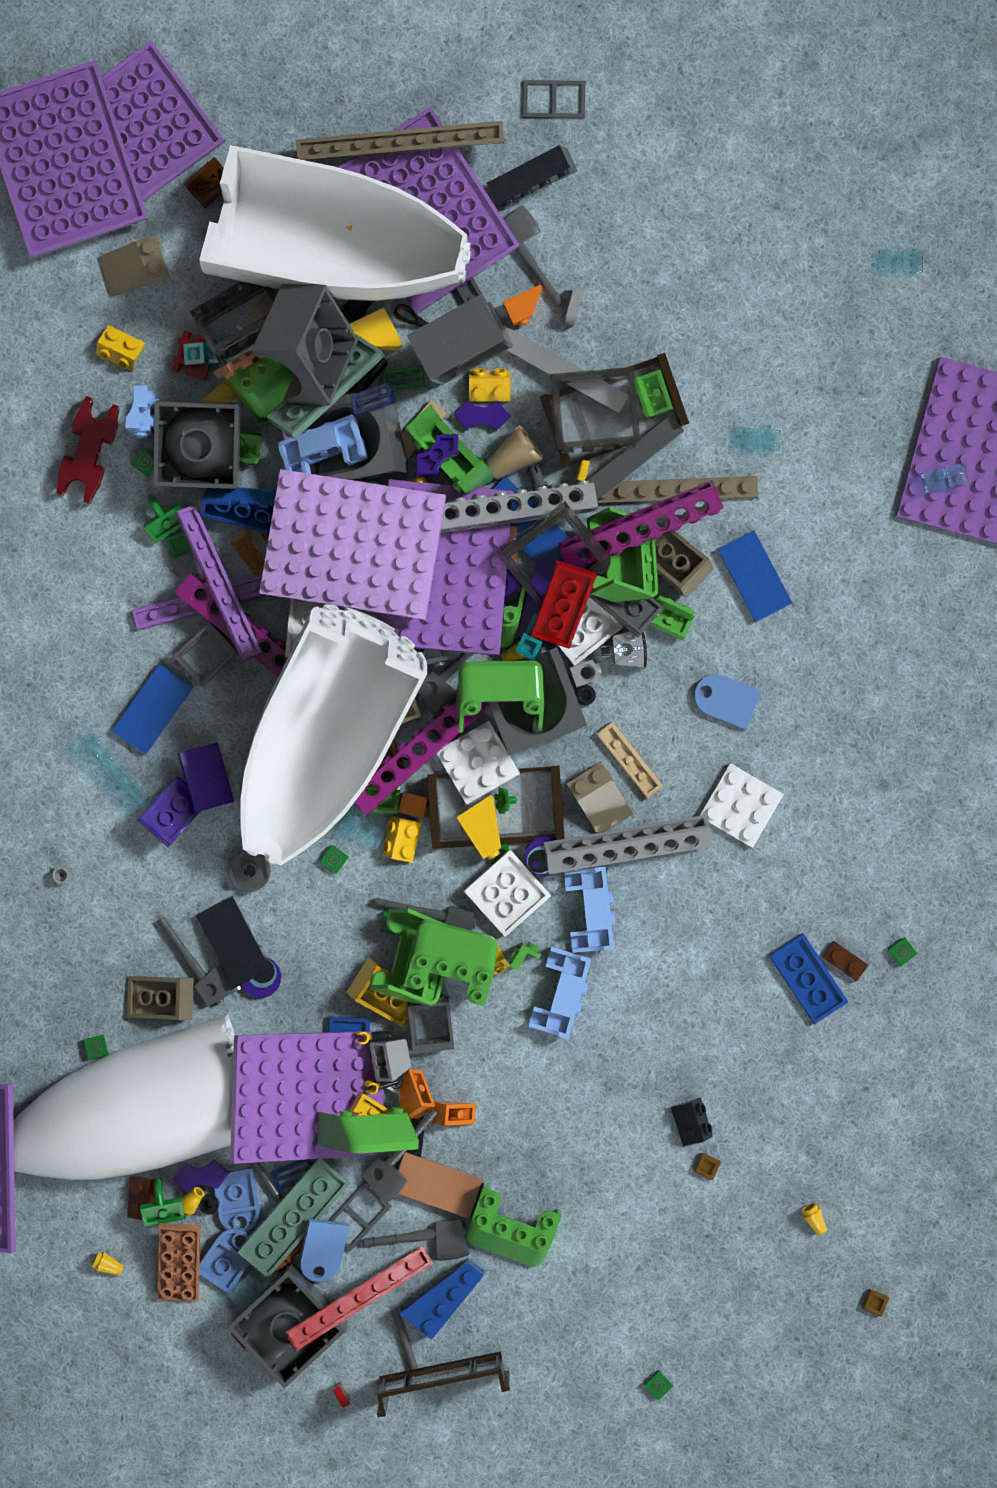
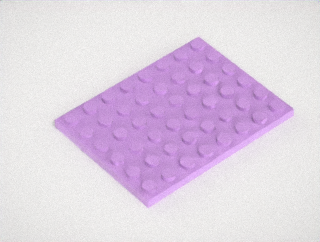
[259,469,446,620]

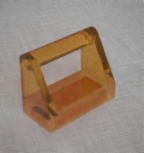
[231,529,269,576]

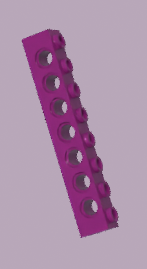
[558,480,724,568]
[174,573,288,677]
[353,701,489,817]

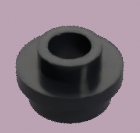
[575,685,596,706]
[199,1193,219,1214]

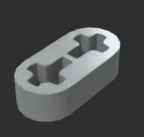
[564,286,584,326]

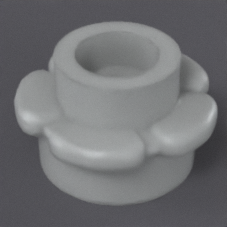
[51,865,72,885]

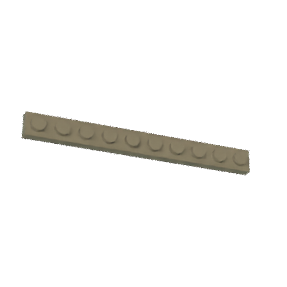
[296,121,504,161]
[551,476,758,505]

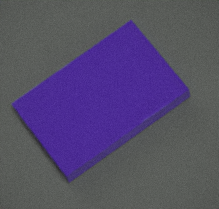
[177,742,234,813]
[137,776,201,848]

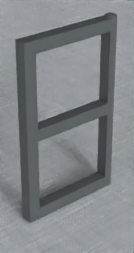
[523,80,586,118]
[328,1181,392,1252]

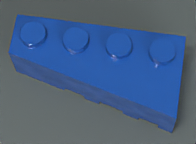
[200,487,277,534]
[400,1258,484,1340]

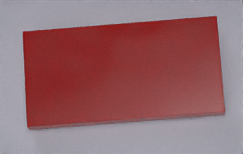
[530,560,597,649]

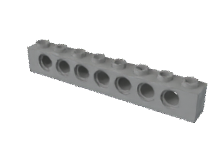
[440,481,598,533]
[543,815,712,874]

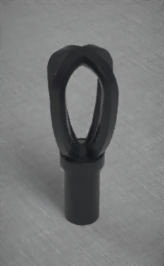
[393,304,429,327]

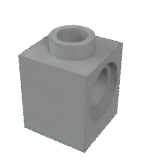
[569,660,602,688]

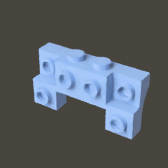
[126,386,161,439]
[278,415,368,474]
[564,866,615,953]
[528,946,591,1039]

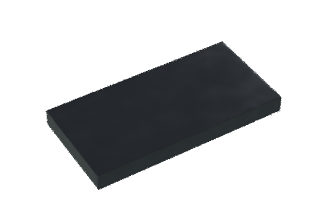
[196,896,271,988]

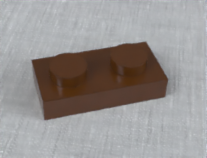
[822,941,868,981]

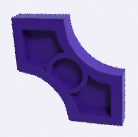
[453,401,512,431]
[416,434,459,477]
[173,1160,230,1193]

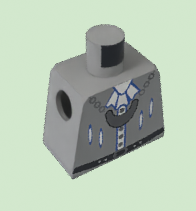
[601,631,649,668]

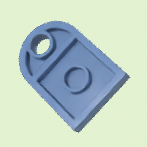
[694,675,761,729]
[214,1167,260,1231]
[299,1218,350,1282]
[200,1227,250,1294]

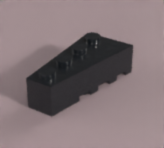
[487,145,578,208]

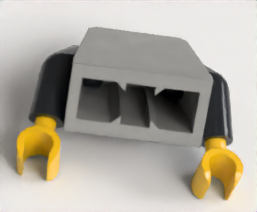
[355,1030,413,1095]

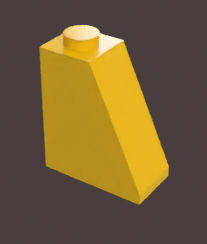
[349,308,403,351]
[456,795,501,860]

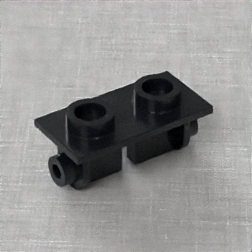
[342,300,375,321]

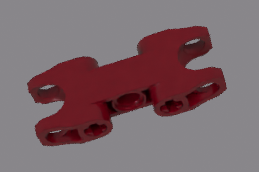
[57,396,120,504]

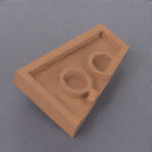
[213,349,263,379]

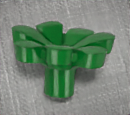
[494,787,517,814]

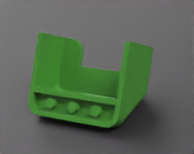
[218,357,294,418]
[587,507,658,602]
[369,908,448,1005]
[403,920,498,1006]
[466,1182,562,1267]

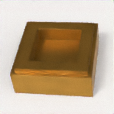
[694,1153,721,1181]
[862,1289,889,1317]

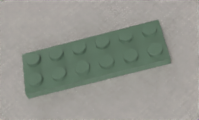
[267,334,385,439]
[237,1159,350,1278]

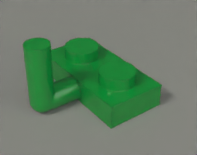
[143,495,182,544]
[140,1178,185,1227]

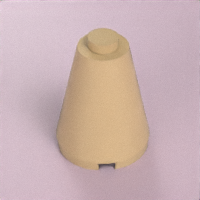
[486,426,544,480]

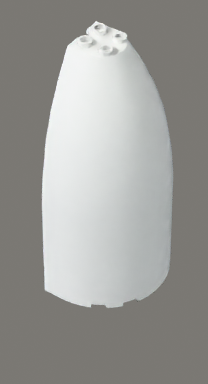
[199,145,471,301]
[241,605,427,865]
[13,1014,235,1180]

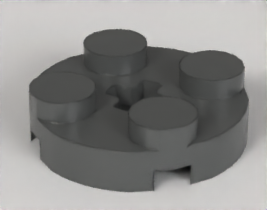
[229,851,271,892]

